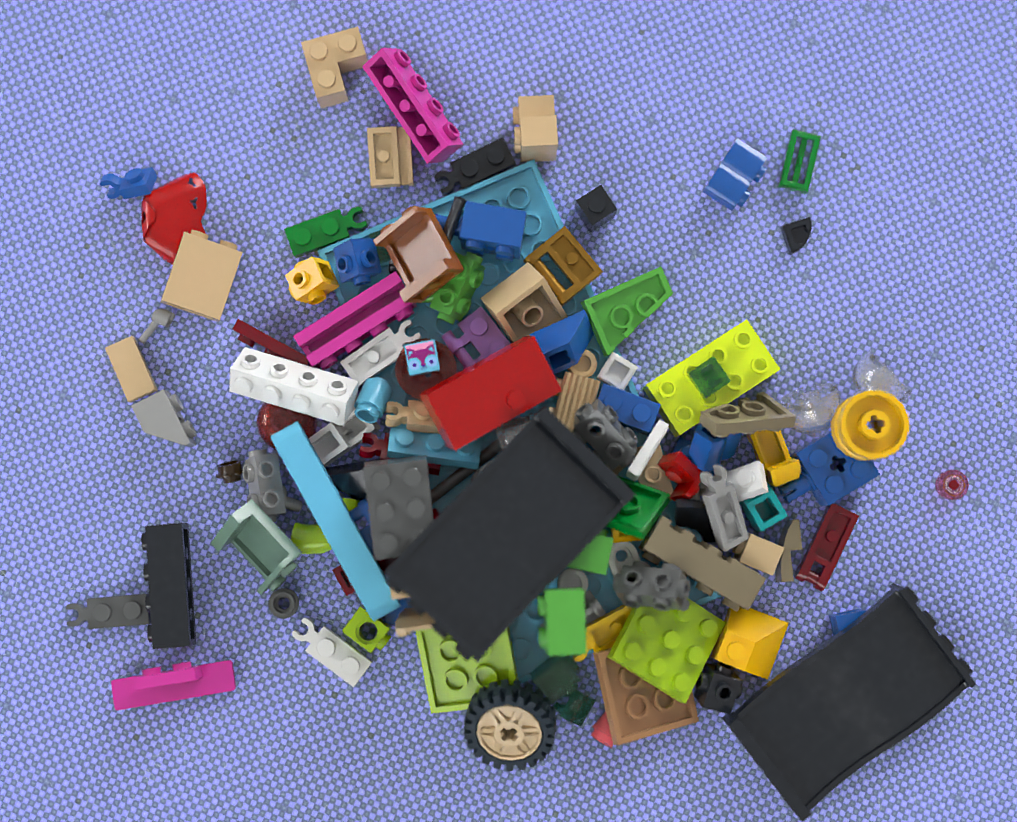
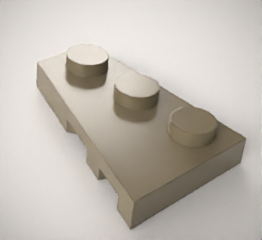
[699,392,796,437]

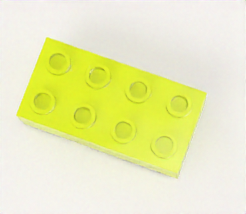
[643,319,781,438]

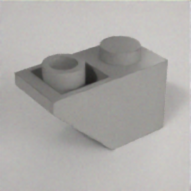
[131,389,197,448]

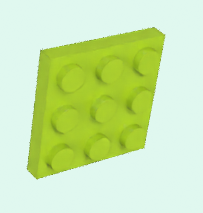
[607,598,726,704]
[415,627,519,714]

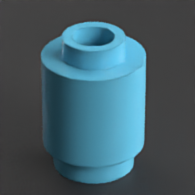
[354,377,393,423]

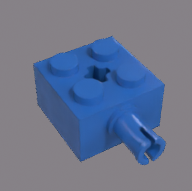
[435,201,527,262]
[778,431,880,507]

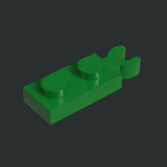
[284,206,368,259]

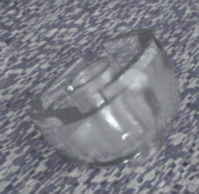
[852,350,912,402]
[780,383,842,437]

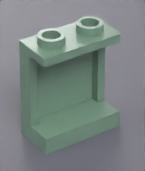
[210,499,302,595]

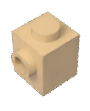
[732,533,784,576]

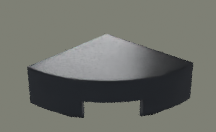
[781,217,812,255]

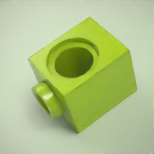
[342,605,392,653]

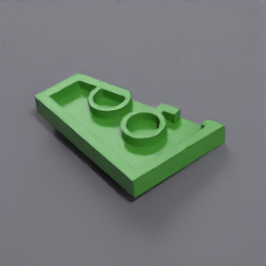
[580,266,673,357]

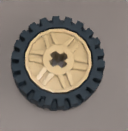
[464,679,556,771]

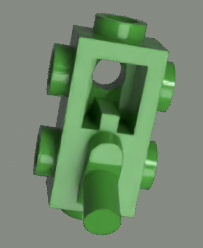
[422,251,485,325]

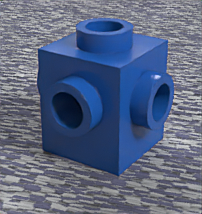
[333,238,382,286]

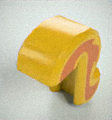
[746,430,801,487]

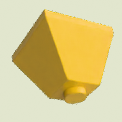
[710,607,789,680]

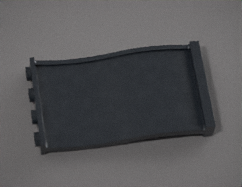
[384,406,636,662]
[722,583,976,822]

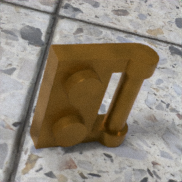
[523,226,603,306]

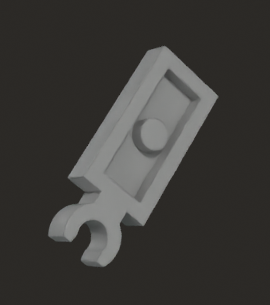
[700,464,749,552]

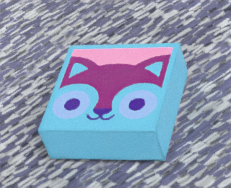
[404,339,440,376]

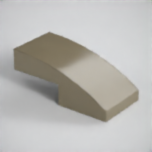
[775,519,803,582]

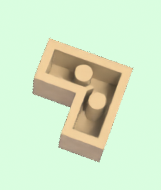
[301,27,368,109]
[512,95,558,162]

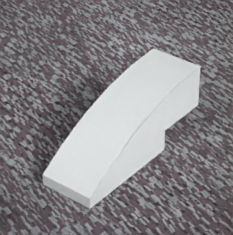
[309,407,381,467]

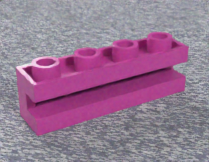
[293,271,417,370]

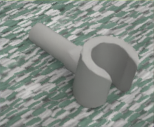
[138,308,175,344]

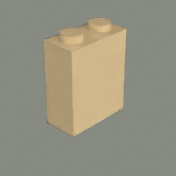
[160,230,243,322]

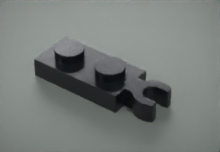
[434,137,516,196]

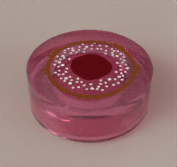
[935,470,969,500]

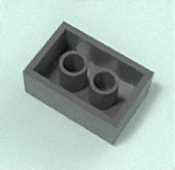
[363,455,434,560]

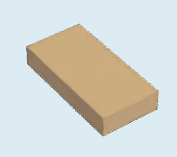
[105,336,158,403]

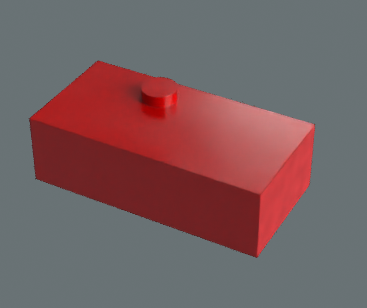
[419,336,562,451]

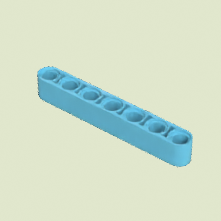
[270,421,401,621]

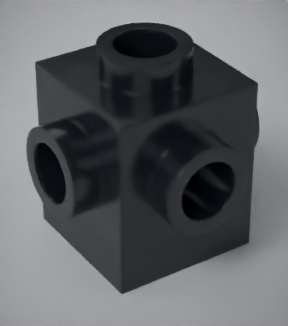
[694,662,742,715]

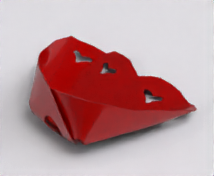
[141,172,207,265]

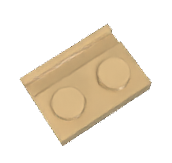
[367,126,414,189]

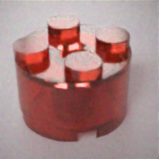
[395,338,458,401]

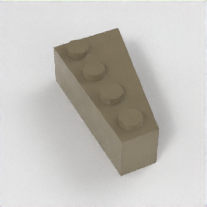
[638,516,766,612]

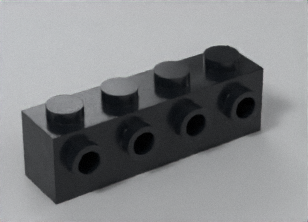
[141,523,196,650]

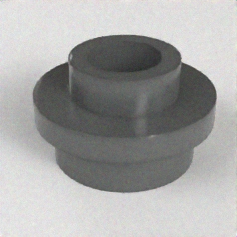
[268,588,299,619]

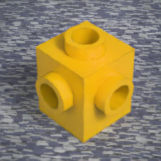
[285,256,339,305]

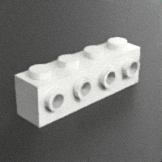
[229,347,359,426]

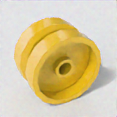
[831,390,909,461]

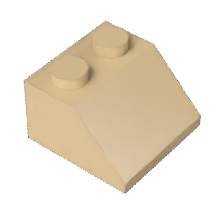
[480,262,568,343]

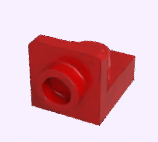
[657,451,702,501]

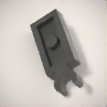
[66,593,151,629]

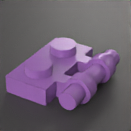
[441,306,511,370]

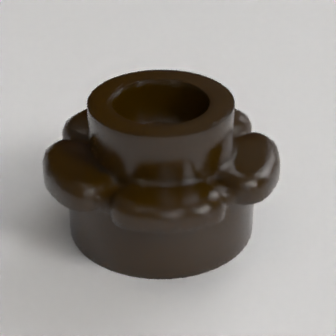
[216,460,243,483]

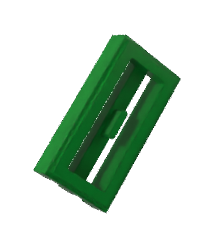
[778,129,821,194]

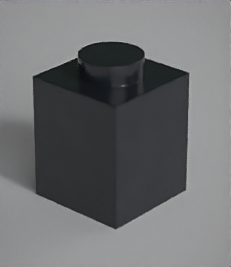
[574,185,617,233]

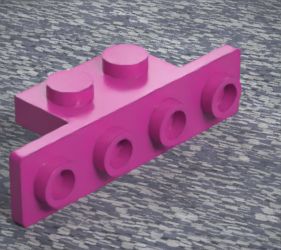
[111,660,236,710]

